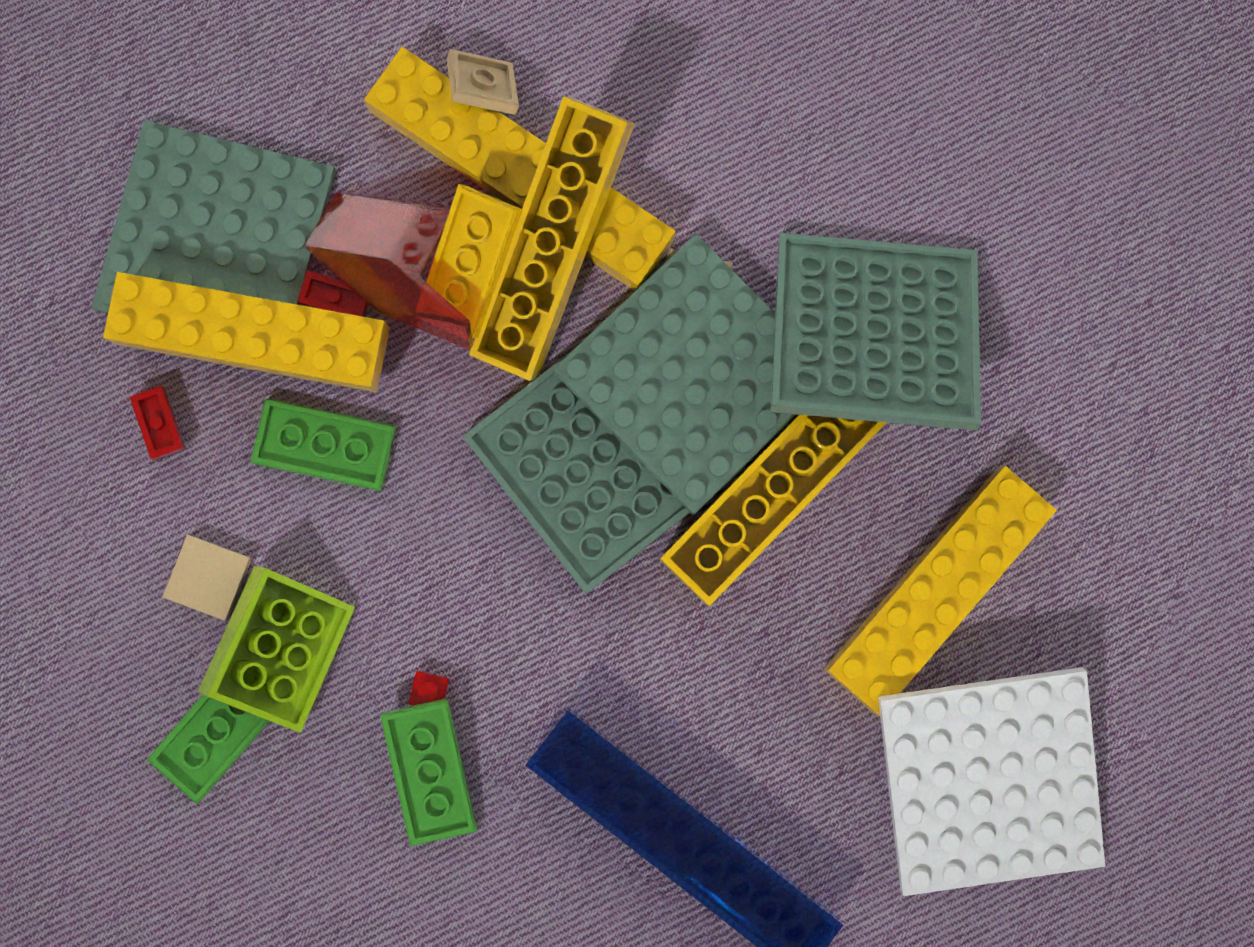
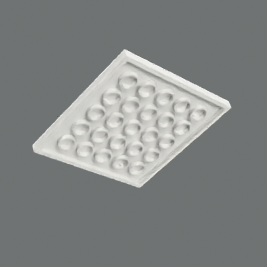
[878,667,1105,896]

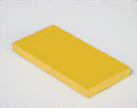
[416,184,522,338]

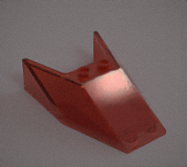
[305,193,473,350]

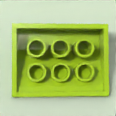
[198,566,355,733]

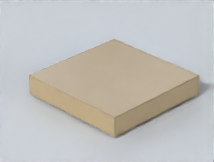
[447,49,519,115]
[163,534,252,621]

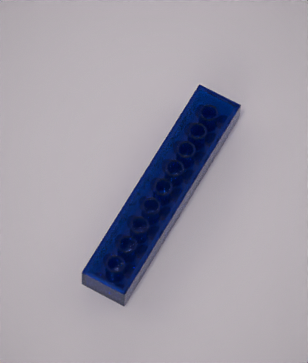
[525,708,844,947]

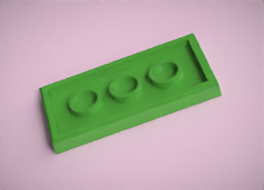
[250,398,397,492]
[147,695,271,804]
[380,698,477,846]

